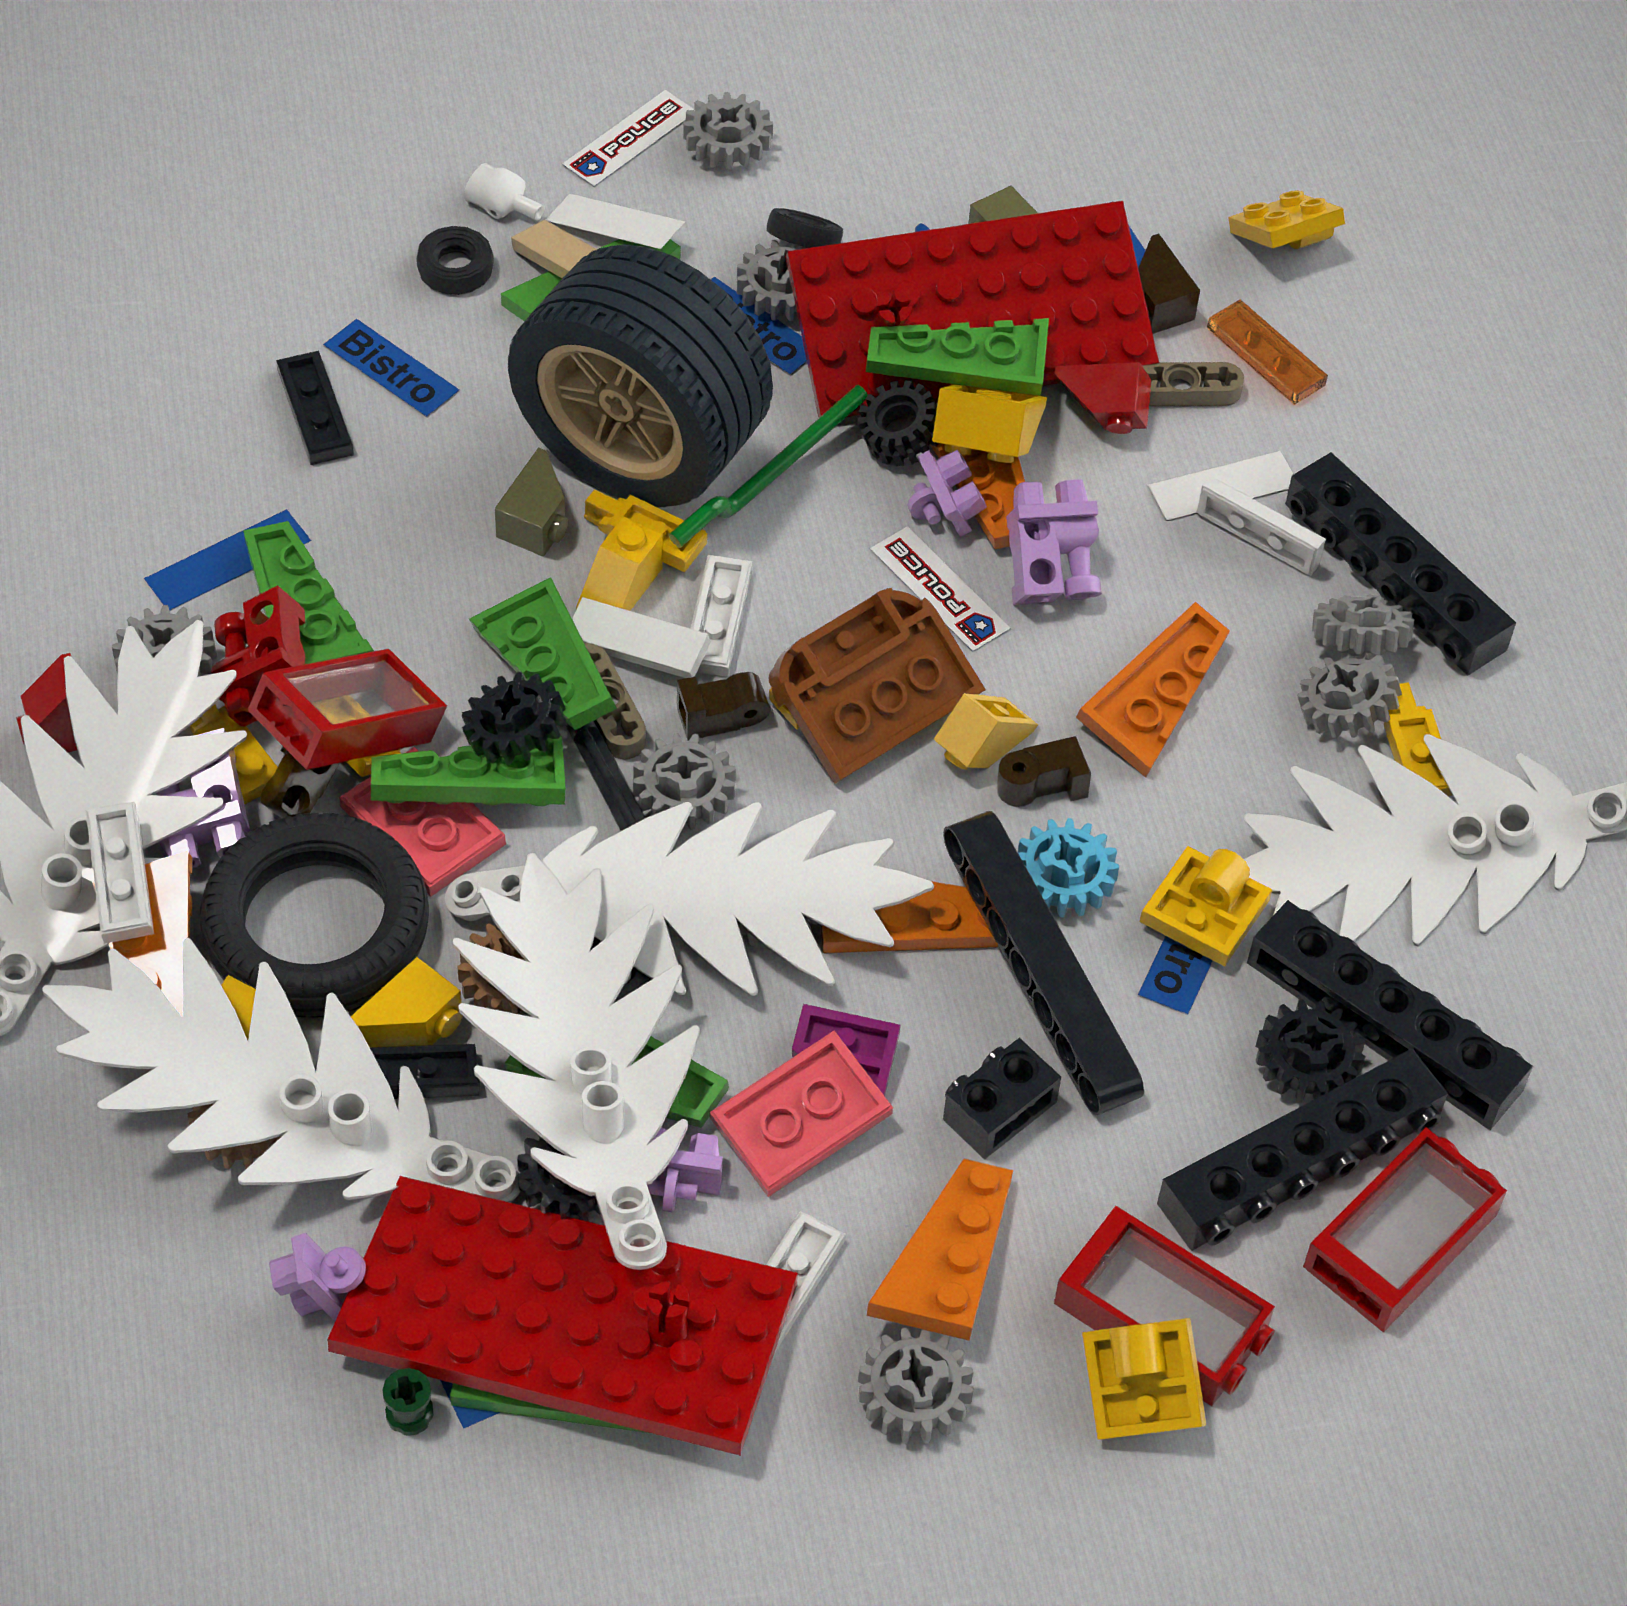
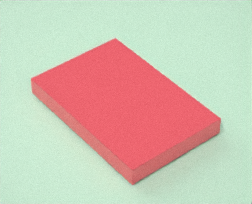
[339,747,506,897]
[710,1030,893,1197]

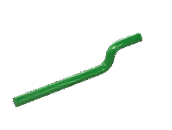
[669,385,868,548]

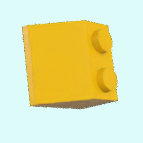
[932,384,1047,463]

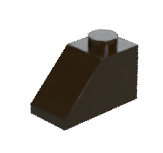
[1138,233,1200,334]

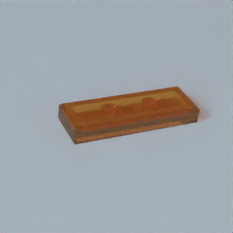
[1207,299,1328,405]

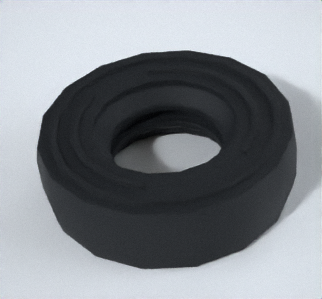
[766,208,843,248]
[416,226,494,295]

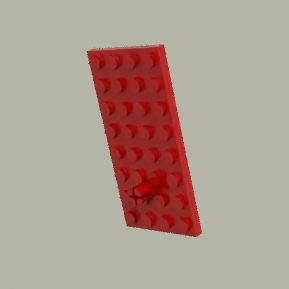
[786,201,1159,418]
[327,1176,798,1456]

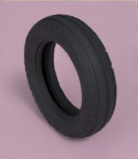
[200,813,429,1018]

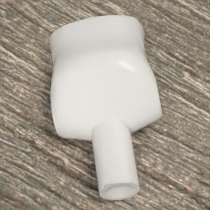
[464,163,545,221]

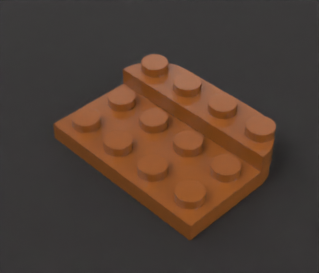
[768,588,986,784]

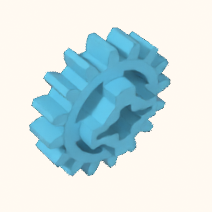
[1018,818,1119,917]

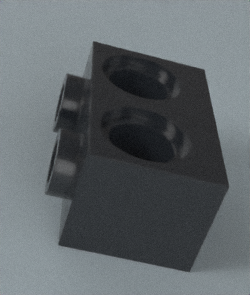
[943,1037,1061,1160]

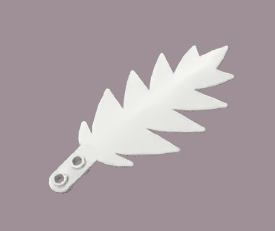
[0,620,247,1036]
[1244,734,1627,945]
[445,802,934,996]
[453,853,700,1270]
[42,938,520,1202]

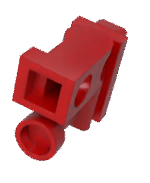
[211,585,306,727]

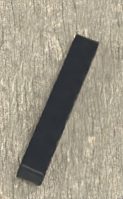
[943,811,1144,1115]

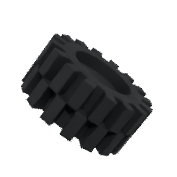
[858,380,939,466]

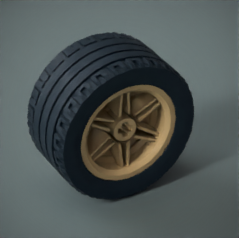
[508,244,773,508]

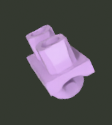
[907,450,987,537]
[647,1128,723,1212]
[269,1233,366,1321]

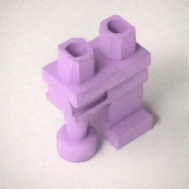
[1006,479,1102,605]
[157,728,250,869]

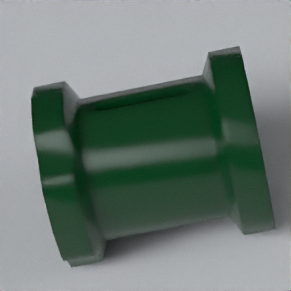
[382,1368,434,1436]

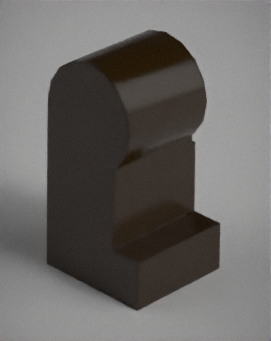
[677,672,770,741]
[997,736,1091,807]
[260,746,339,818]

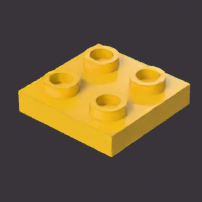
[1228,190,1345,249]
[1139,846,1273,967]
[1082,1318,1206,1440]

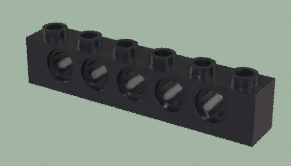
[1285,452,1516,676]
[1247,900,1533,1130]
[1157,1049,1448,1251]

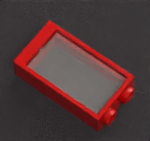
[248,649,447,770]
[1303,1127,1507,1333]
[1054,1206,1275,1407]

